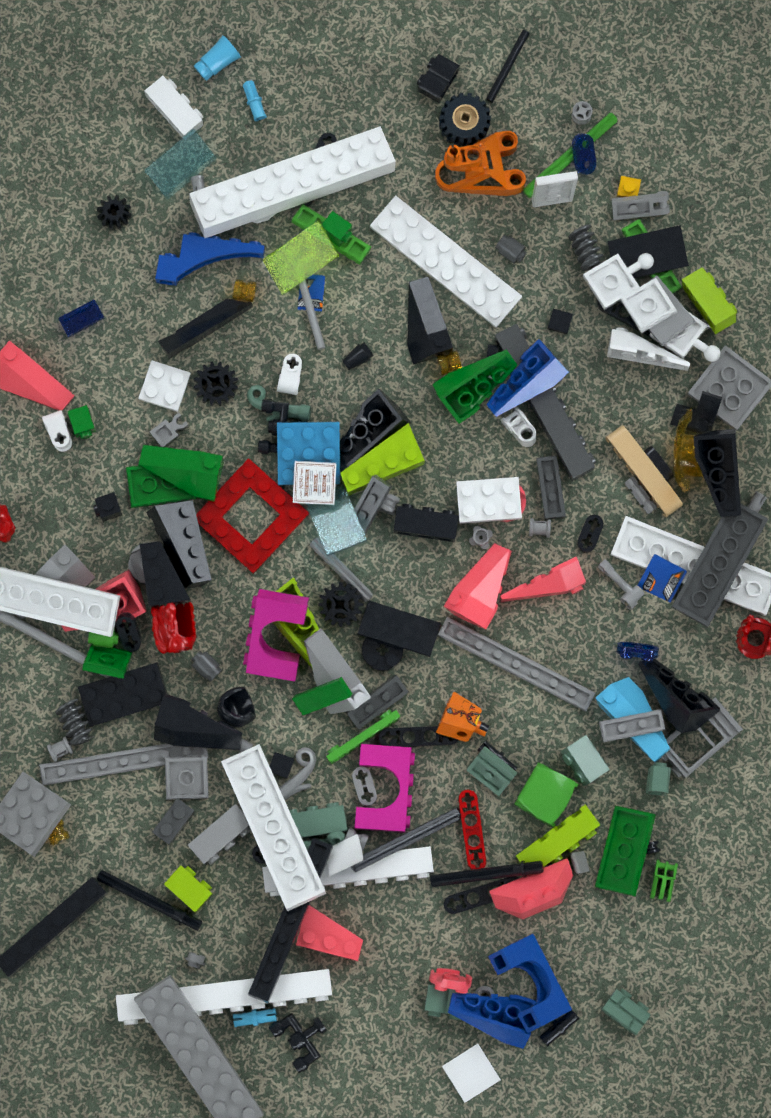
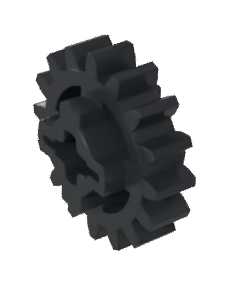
[194,361,238,407]
[318,582,364,627]

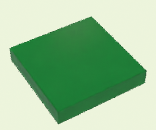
[82,644,132,679]

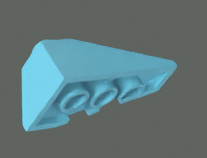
[596,677,670,763]

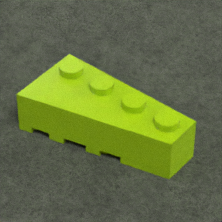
[340,423,425,496]
[272,577,319,670]
[515,805,600,867]

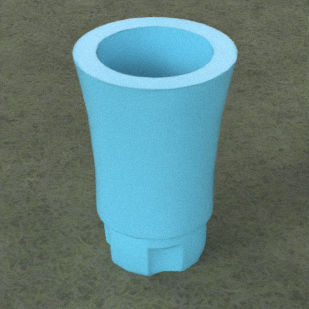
[194,35,241,81]

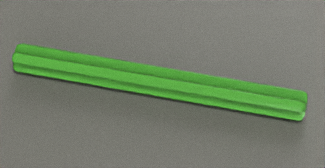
[523,113,618,198]

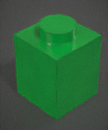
[319,211,353,247]
[67,405,96,439]

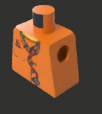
[436,692,489,742]

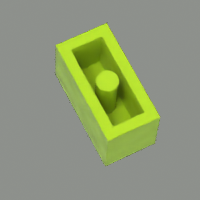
[164,865,213,913]

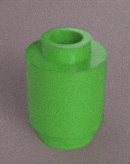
[88,628,119,649]

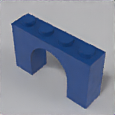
[488,934,572,1033]

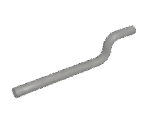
[295,230,325,350]

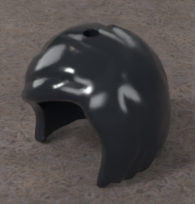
[217,687,256,728]

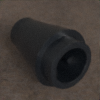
[342,342,374,370]

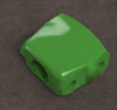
[514,762,579,828]

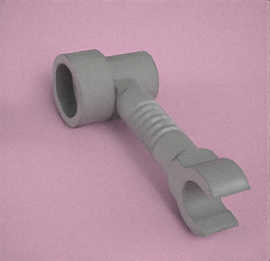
[598,559,645,610]

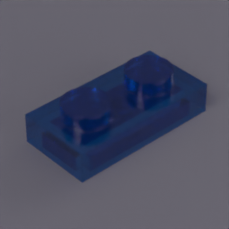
[58,300,105,338]

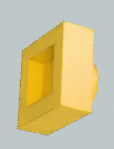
[617,176,641,197]

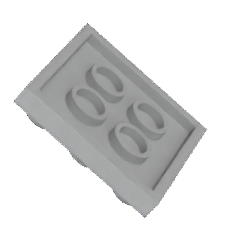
[687,345,771,431]
[0,772,71,857]

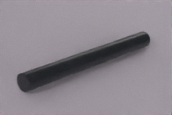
[486,30,530,103]

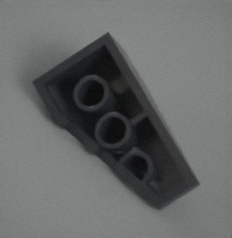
[407,277,453,365]
[340,389,411,472]
[693,429,741,517]
[638,659,720,733]
[154,694,242,750]

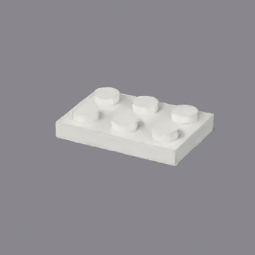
[456,477,522,524]

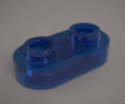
[572,133,596,175]
[616,642,659,661]

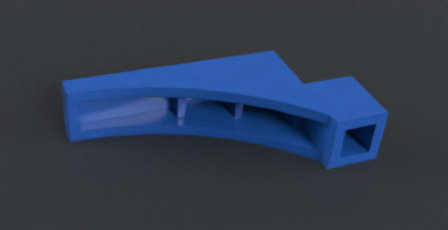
[155,232,265,286]

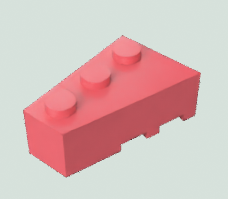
[296,905,363,961]

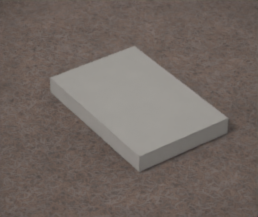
[647,276,695,346]

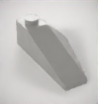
[15,545,95,619]
[304,629,371,714]

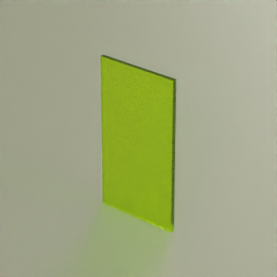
[262,220,339,295]

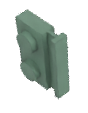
[467,747,517,796]

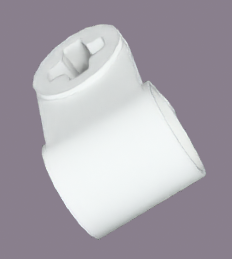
[277,354,302,395]
[500,407,536,447]
[42,410,72,452]

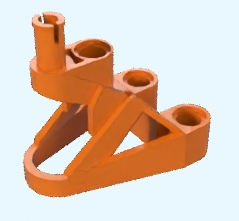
[435,131,526,196]

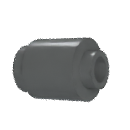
[495,235,527,264]
[191,651,222,682]

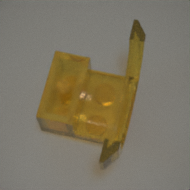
[673,408,704,493]

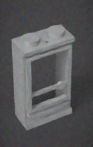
[661,697,743,779]

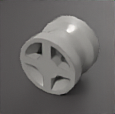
[572,101,593,125]
[379,493,400,515]

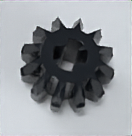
[97,195,132,230]

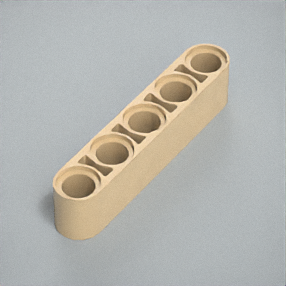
[605,425,683,518]

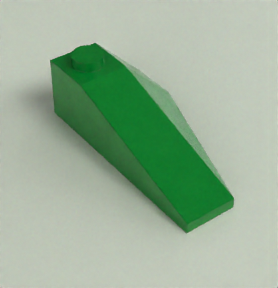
[432,349,517,424]
[138,445,224,502]

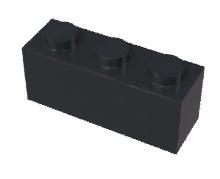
[393,504,459,543]

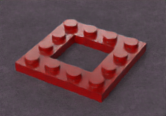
[196,458,310,574]

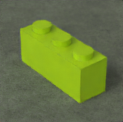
[682,267,737,334]

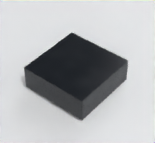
[548,308,573,334]
[269,752,295,779]

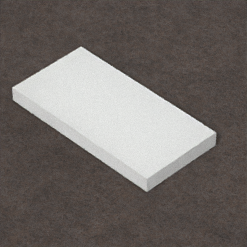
[532,171,578,207]

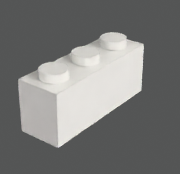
[144,76,203,140]

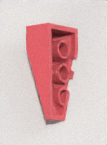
[0,341,75,411]
[444,543,512,629]
[499,557,586,602]
[61,570,147,632]

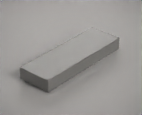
[599,709,665,743]

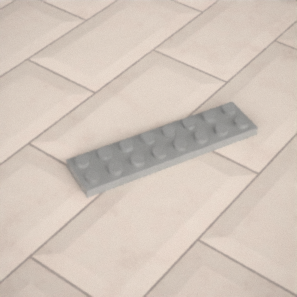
[134,975,264,1118]

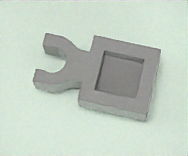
[150,412,189,447]

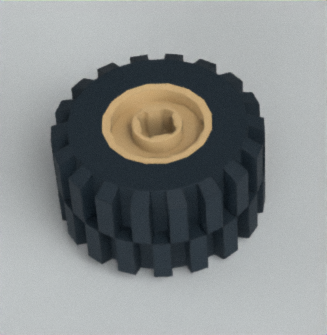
[439,93,491,147]

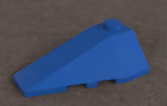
[486,339,569,417]
[448,993,536,1049]

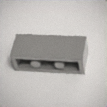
[188,804,251,865]

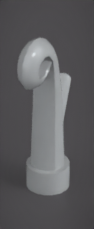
[279,747,316,800]

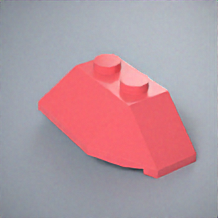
[489,858,573,919]

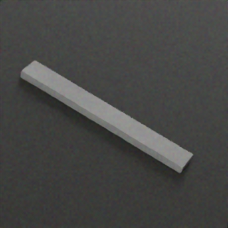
[438,617,595,712]
[39,744,209,786]

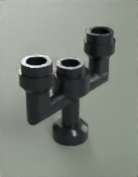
[257,399,302,455]
[269,1013,327,1073]

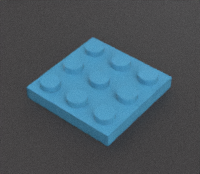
[277,421,340,485]

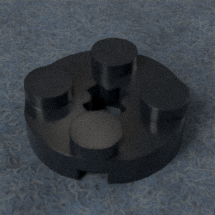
[362,637,403,671]

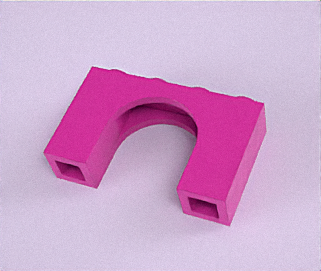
[243,589,309,681]
[355,744,415,833]

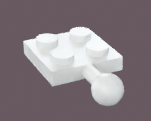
[583,253,654,310]
[650,313,721,362]

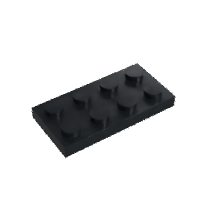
[78,662,168,727]

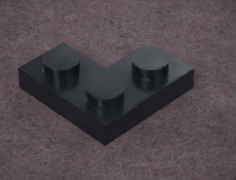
[670,391,722,434]

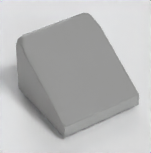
[570,851,590,875]

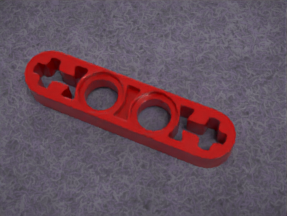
[458,790,486,870]

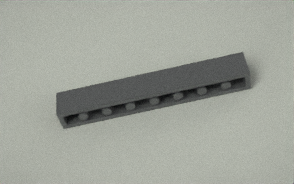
[494,324,596,481]

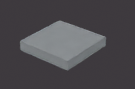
[165,756,209,800]

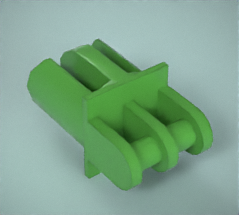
[650,859,678,902]

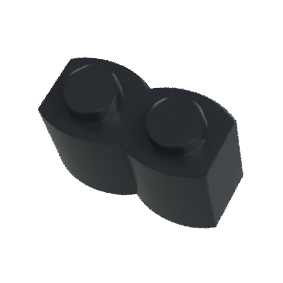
[417,54,460,103]

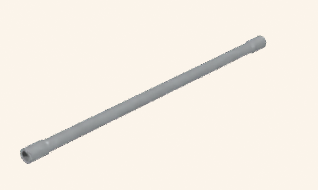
[0,611,253,752]

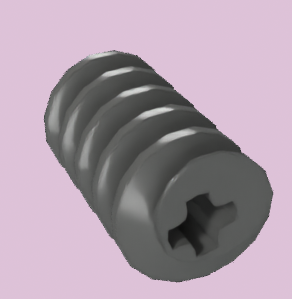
[568,224,604,271]
[55,699,95,745]

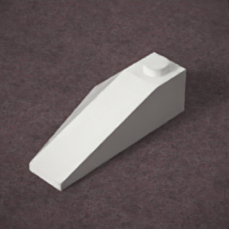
[607,327,690,371]

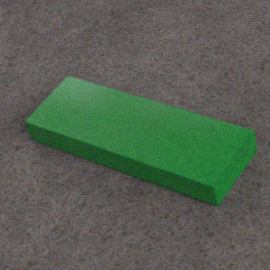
[292,677,352,715]

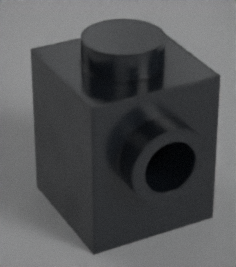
[93,492,122,522]

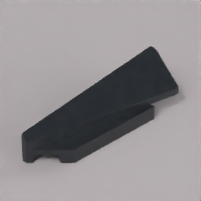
[158,298,253,359]

